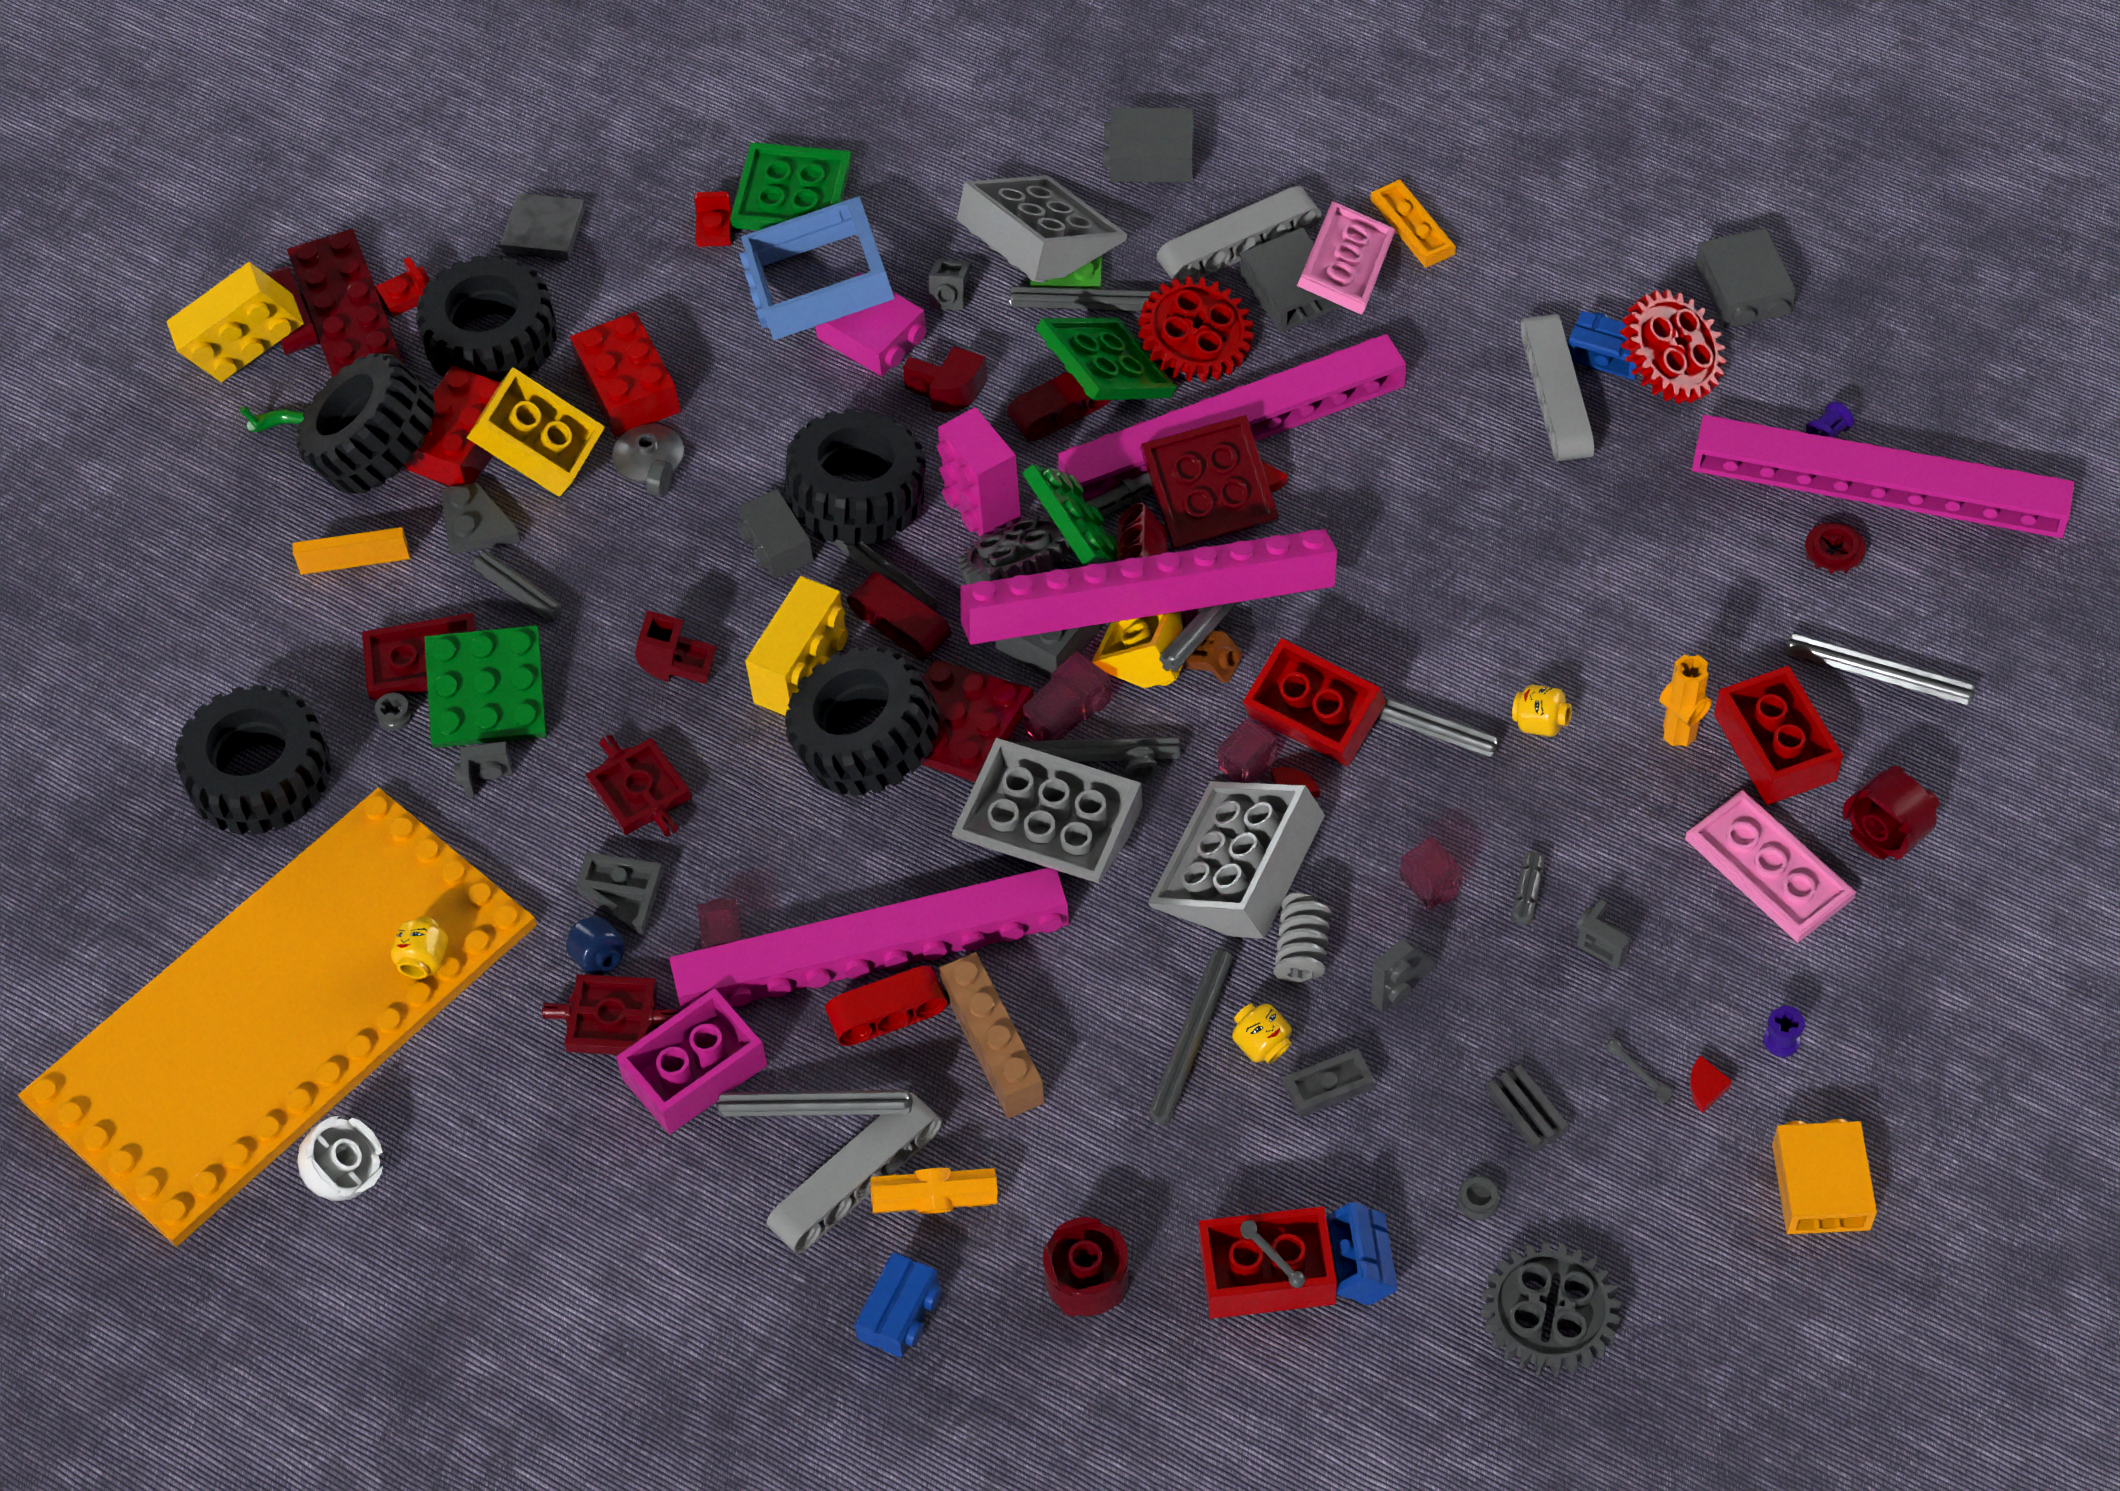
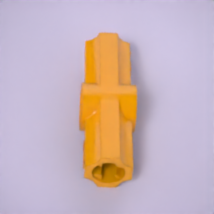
[1659,654,1712,747]
[870,1168,998,1214]

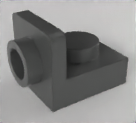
[929,259,971,310]
[454,742,513,798]
[1576,899,1630,970]

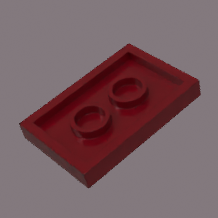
[362,613,476,700]

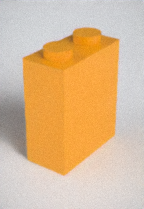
[1772,1119,1877,1235]

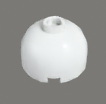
[297,1116,383,1201]

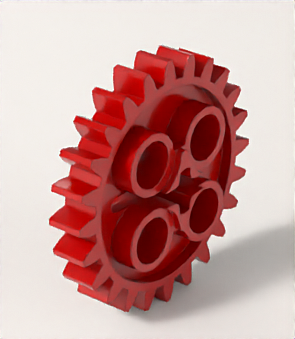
[1138,276,1254,383]
[1620,289,1726,404]

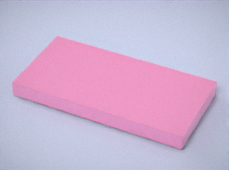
[1297,201,1395,315]
[1685,790,1856,943]

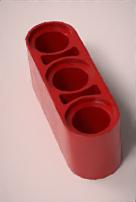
[825,966,948,1046]

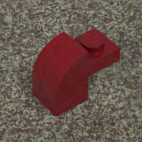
[903,346,988,412]
[635,610,717,684]

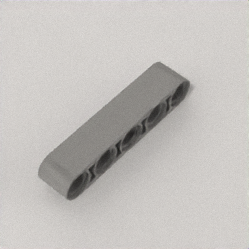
[1156,186,1322,285]
[1521,314,1594,462]
[766,1093,943,1254]

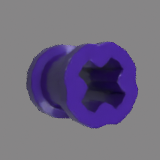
[1806,401,1855,437]
[1763,1006,1805,1057]

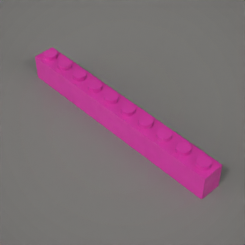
[1058,334,1406,502]
[1692,415,2075,538]
[960,529,1337,645]
[669,868,1069,1011]

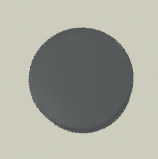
[646,459,673,498]
[1457,1176,1500,1220]

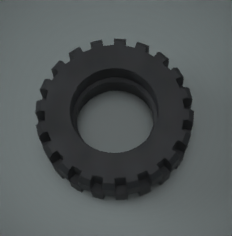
[416,255,557,383]
[296,353,436,494]
[785,409,926,545]
[785,646,940,796]
[175,685,331,835]

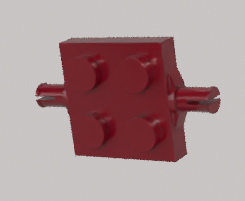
[585,735,692,837]
[542,974,679,1055]

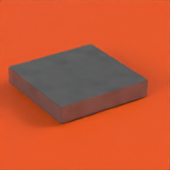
[501,193,585,259]

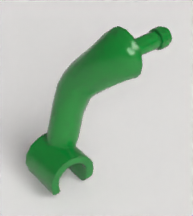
[240,406,304,432]

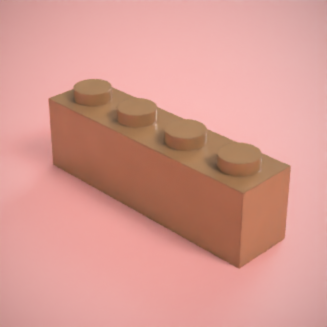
[939,952,1044,1119]

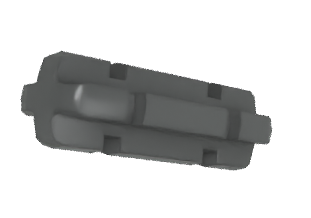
[1511,852,1545,925]

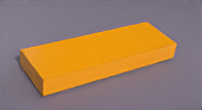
[1370,179,1456,268]
[292,527,410,575]

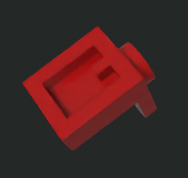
[694,191,732,247]
[375,256,430,318]

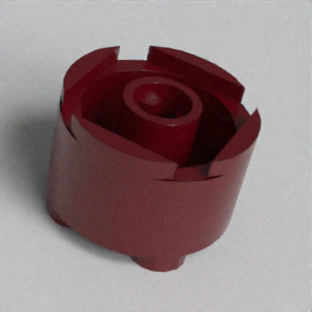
[1843,765,1939,861]
[1043,1217,1129,1316]

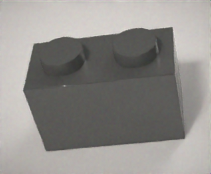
[737,489,814,579]

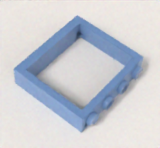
[739,196,895,340]

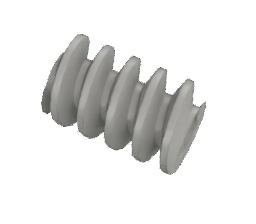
[1274,893,1331,983]

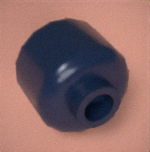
[566,916,625,975]

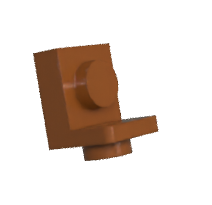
[1182,631,1243,683]

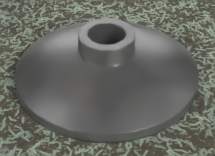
[612,424,684,483]

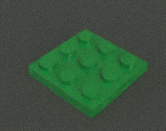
[730,142,852,231]
[1036,318,1177,401]
[1022,464,1118,566]
[425,625,547,748]

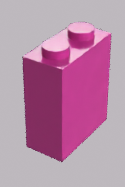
[815,272,927,377]

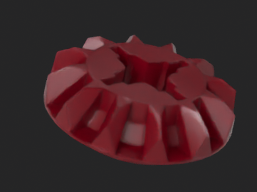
[1804,522,1866,575]

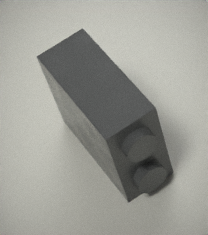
[1103,108,1194,182]
[1241,227,1343,333]
[1695,228,1796,328]

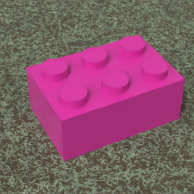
[937,407,1021,539]
[616,988,767,1135]

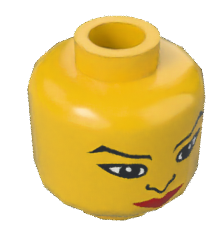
[1512,684,1572,737]
[391,917,448,979]
[1232,1003,1292,1064]

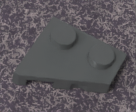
[441,482,520,554]
[576,852,663,936]
[1371,938,1437,1012]

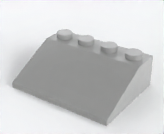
[957,175,1127,283]
[952,738,1143,884]
[1148,781,1325,939]

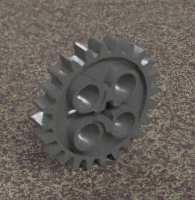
[958,514,1073,585]
[1481,1242,1621,1377]

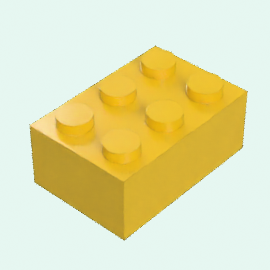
[166,262,304,383]
[467,367,605,497]
[745,576,848,716]

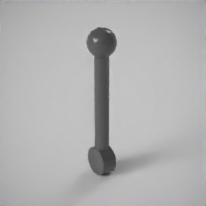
[1606,1039,1673,1104]
[1240,1220,1305,1288]

